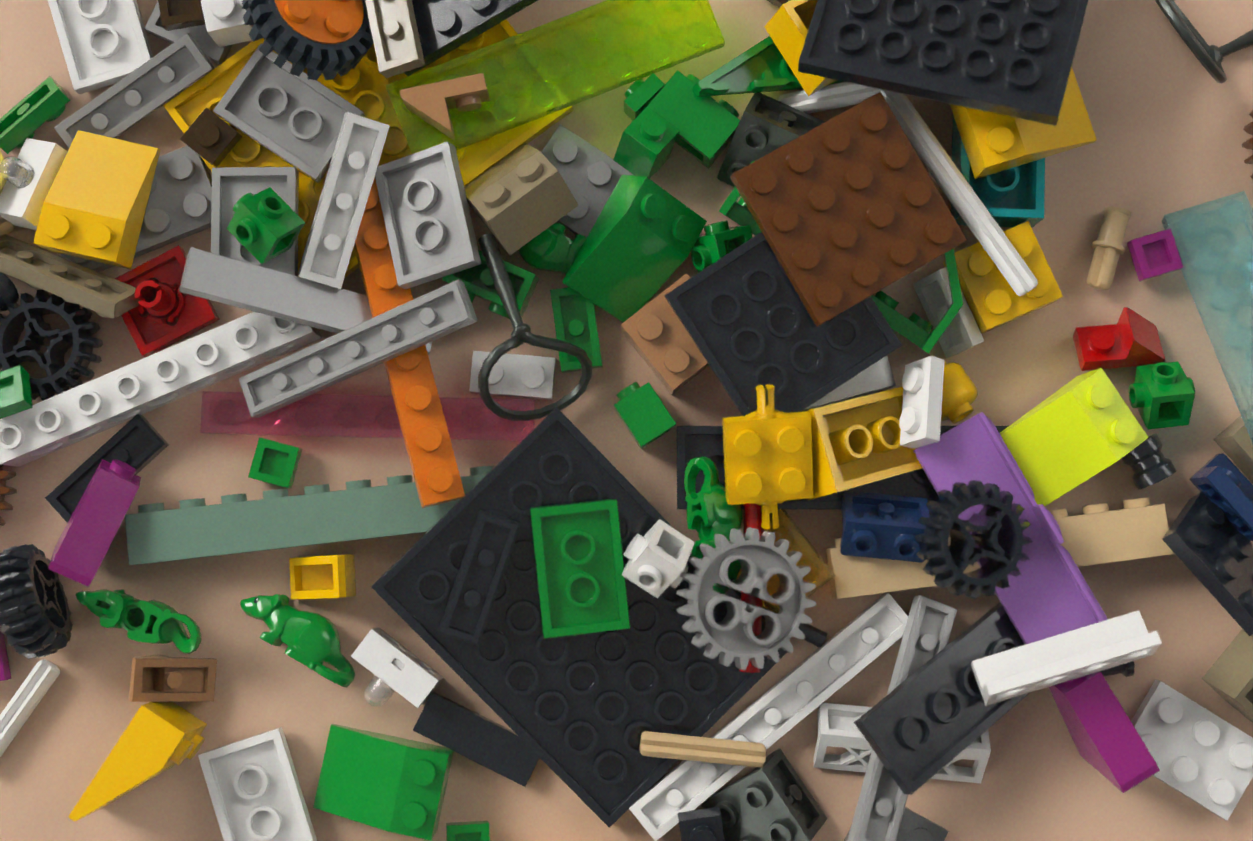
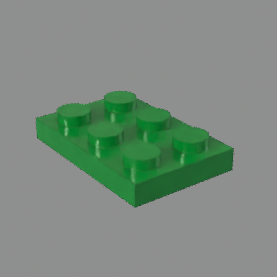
[530,499,630,638]

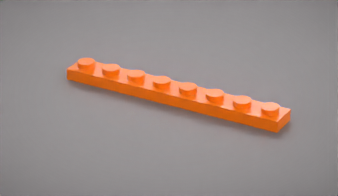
[354,178,465,508]

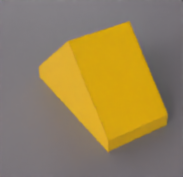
[289,554,356,600]

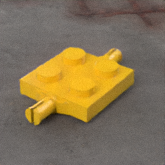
[722,385,813,529]

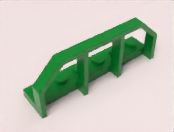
[719,161,963,354]

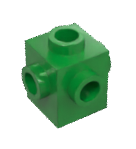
[227,187,305,264]
[691,220,753,273]
[1128,361,1195,430]

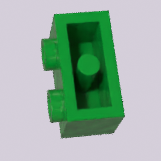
[442,250,539,319]

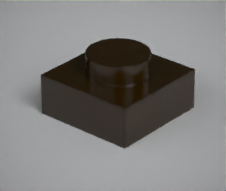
[158,0,206,31]
[180,108,242,168]

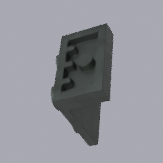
[717,92,825,187]
[701,749,827,841]

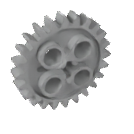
[677,528,816,670]

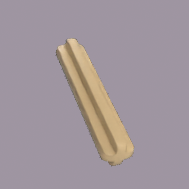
[640,731,766,768]

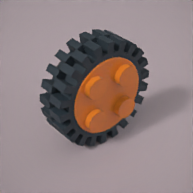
[242,0,373,80]

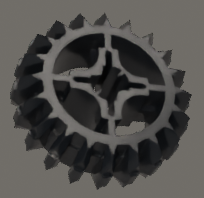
[0,289,104,401]
[914,480,1033,598]
[0,544,73,659]

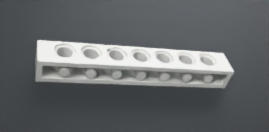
[0,312,322,467]

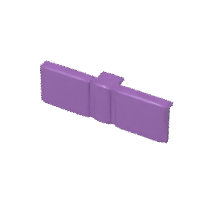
[913,412,1108,645]

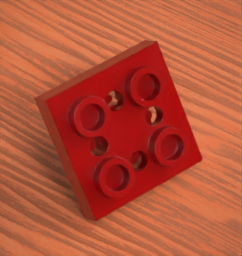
[114,245,220,357]

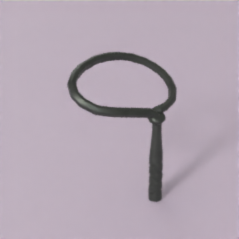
[1155,0,1253,84]
[478,234,592,421]

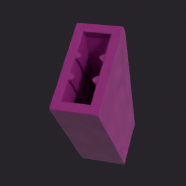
[48,459,141,587]
[1048,671,1160,793]

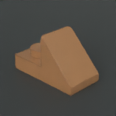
[400,73,490,140]
[129,655,217,702]

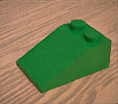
[562,175,707,323]
[313,724,454,840]

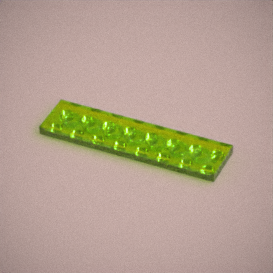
[385,0,725,154]

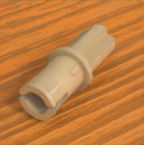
[1087,206,1131,290]

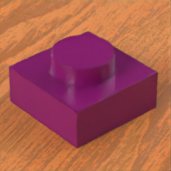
[1127,228,1183,282]

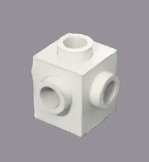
[622,519,695,598]

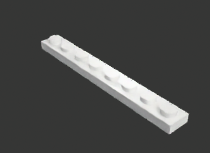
[629,592,908,841]

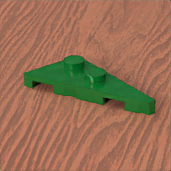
[692,36,845,97]

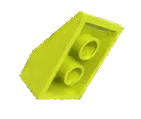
[1000,368,1149,507]

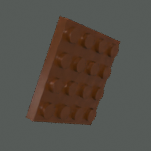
[730,91,967,326]

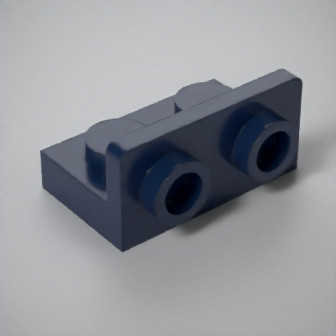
[1189,453,1253,541]
[840,491,930,562]

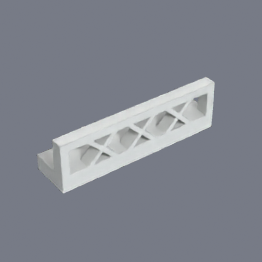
[298,112,390,289]
[971,610,1162,706]
[813,703,991,784]

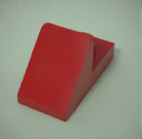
[1073,307,1165,371]

